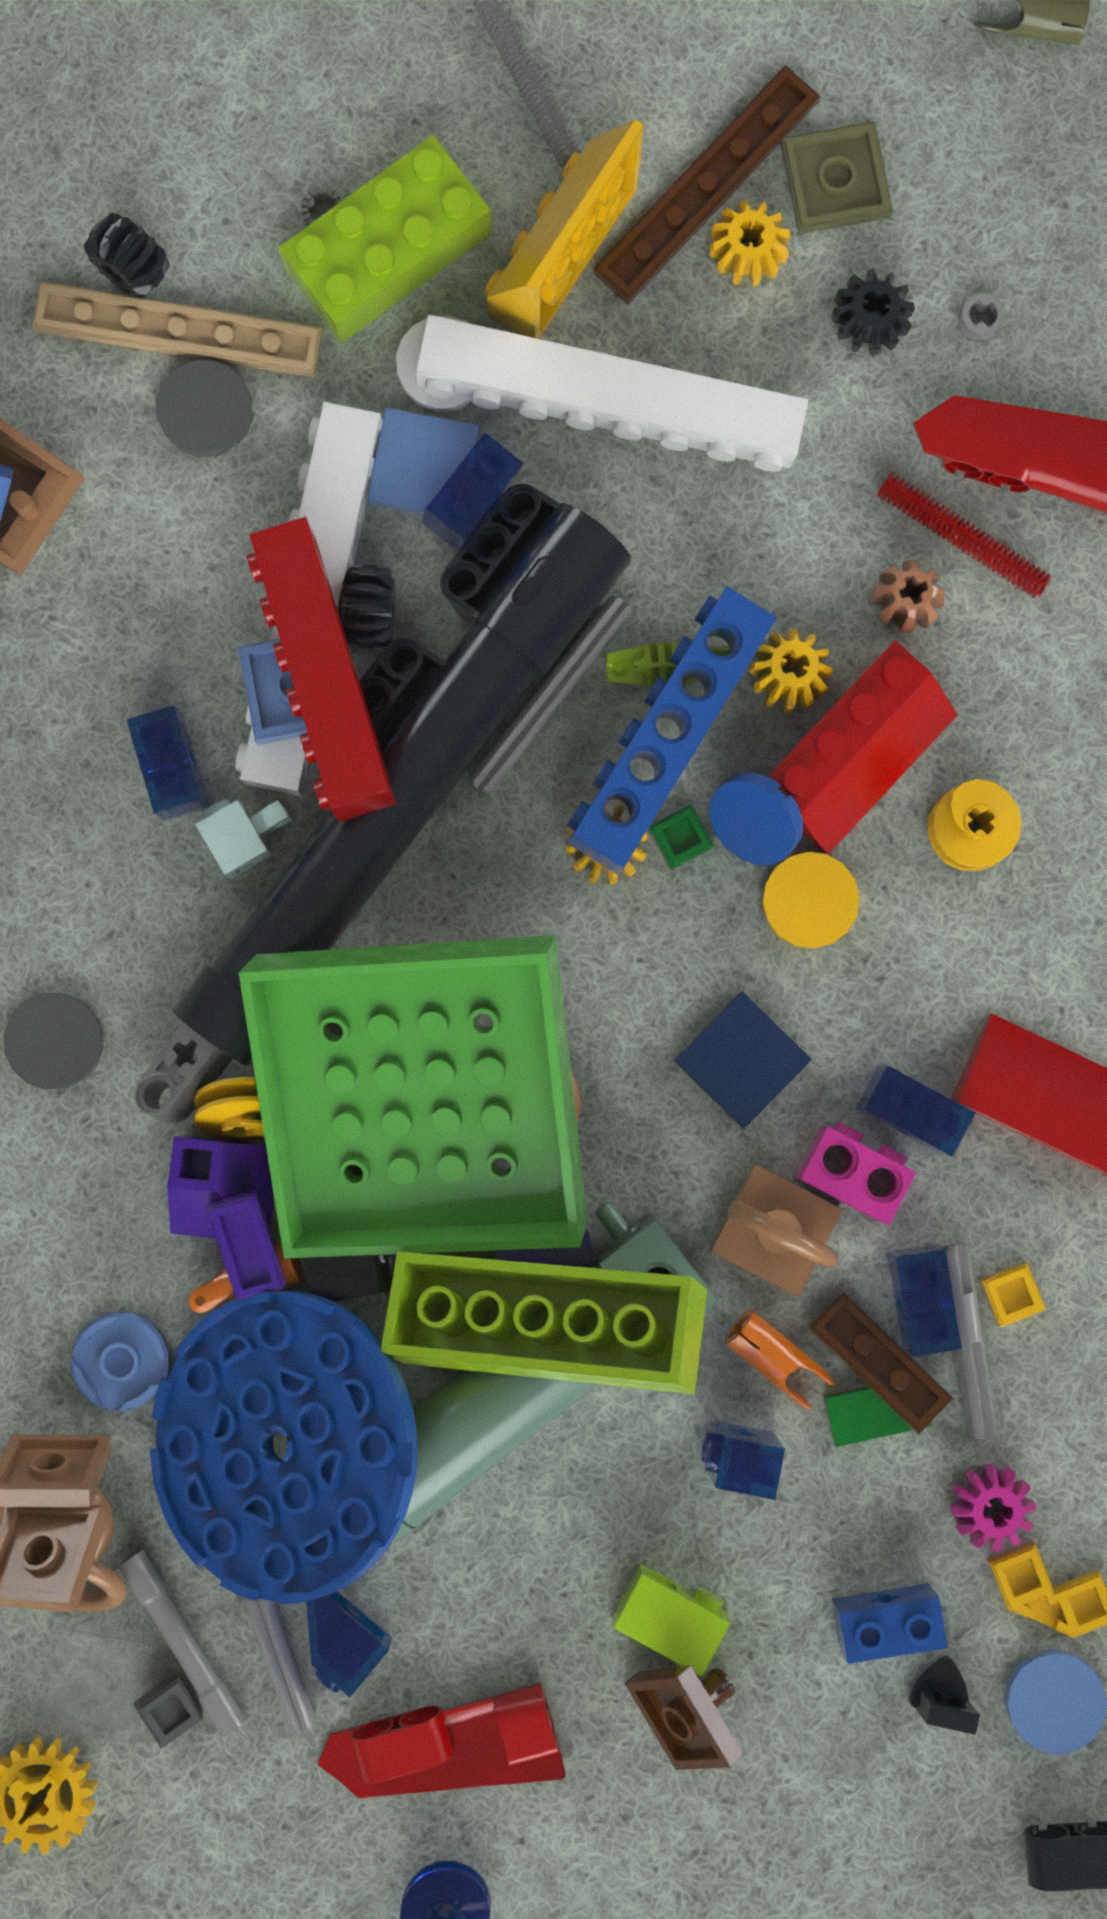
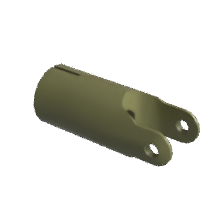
[974,0,1090,45]

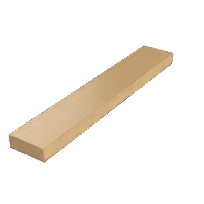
[32,281,324,378]

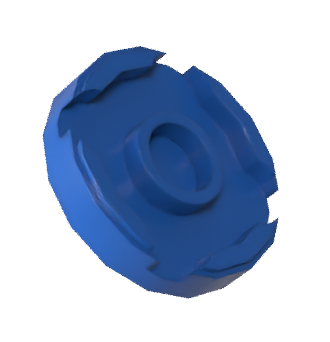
[709,772,803,865]

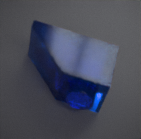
[306,1591,392,1698]

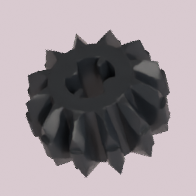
[83,213,170,298]
[831,268,915,357]
[341,564,396,649]

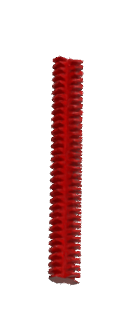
[877,472,1051,598]

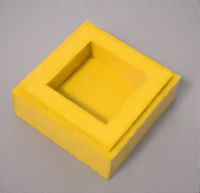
[980,1262,1046,1327]

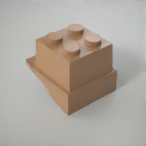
[0,418,85,576]

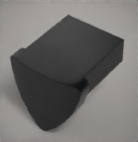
[908,1656,980,1735]

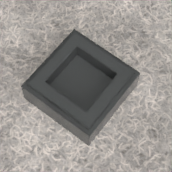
[133,1673,204,1749]

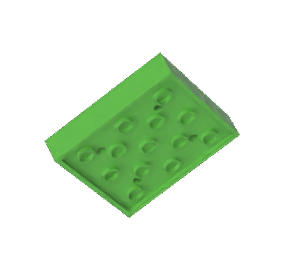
[239,935,588,1258]

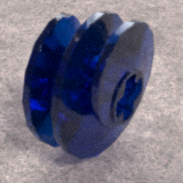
[400,1860,491,1919]

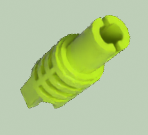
[605,641,729,687]

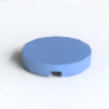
[71,1312,170,1411]
[1004,1649,1107,1755]

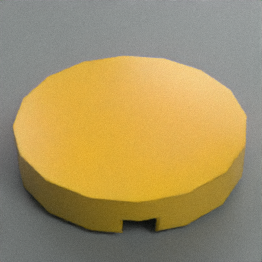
[761,852,860,949]

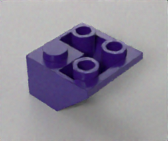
[167,1135,275,1239]

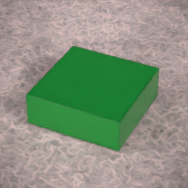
[648,804,714,871]

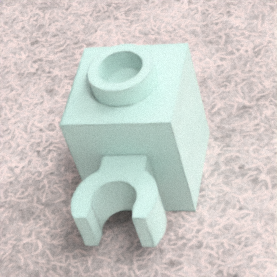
[195,799,292,879]

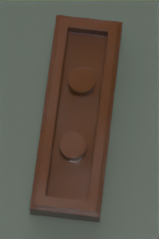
[808,1292,953,1435]

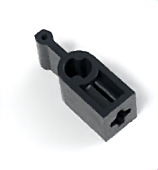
[303,1253,436,1301]

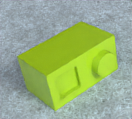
[612,1563,731,1677]

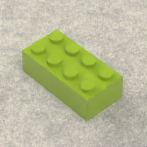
[278,135,493,344]

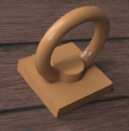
[710,1164,843,1297]
[0,1435,114,1561]
[0,1505,127,1613]

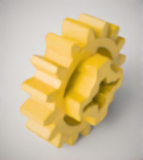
[0,1736,98,1855]

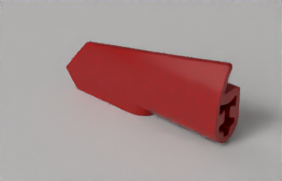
[913,395,1107,513]
[317,1683,566,1799]

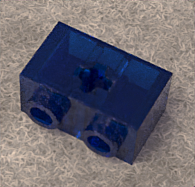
[421,433,524,551]
[126,705,210,820]
[855,1065,975,1157]
[887,1245,962,1357]
[701,1420,785,1500]

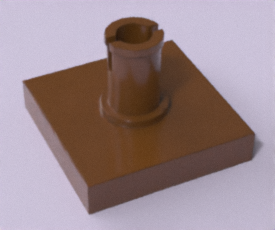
[624,1665,744,1770]

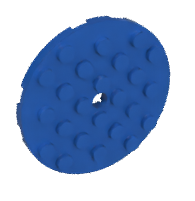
[150,1291,418,1604]

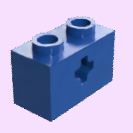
[832,1583,948,1664]

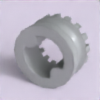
[300,185,342,226]
[958,293,1005,342]

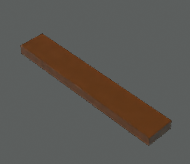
[593,65,820,305]

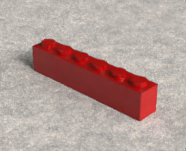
[246,516,396,822]

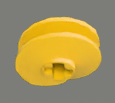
[927,779,1022,871]
[194,1077,265,1141]

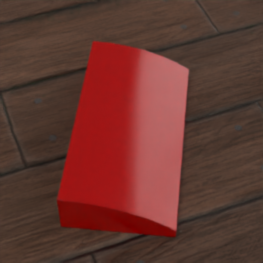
[949,1013,1107,1176]

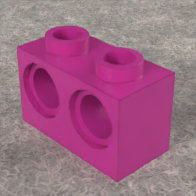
[795,1122,916,1225]

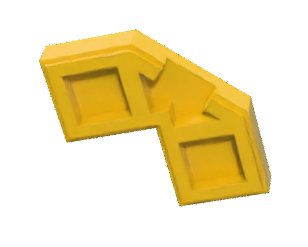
[987,1542,1107,1638]

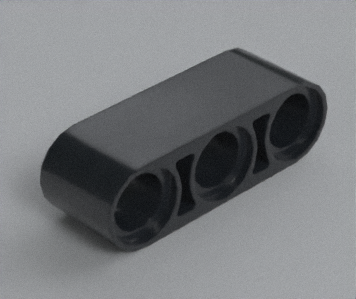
[1025,1821,1107,1892]

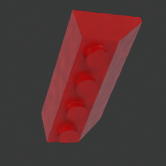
[767,640,958,854]

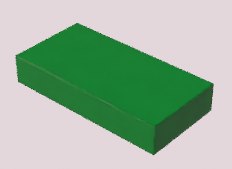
[823,1386,932,1447]

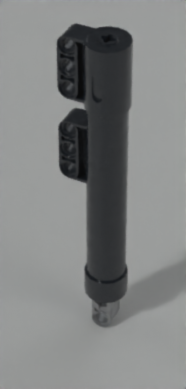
[134,484,631,1123]

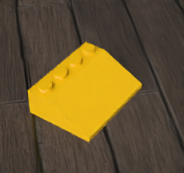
[484,119,644,339]

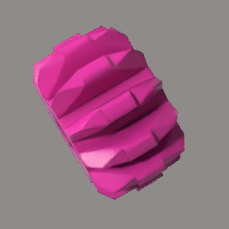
[949,1463,1037,1552]

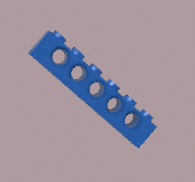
[567,586,777,875]

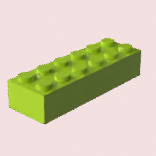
[381,1251,707,1394]

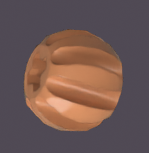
[872,560,945,633]

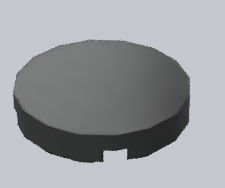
[156,360,253,457]
[4,993,104,1089]

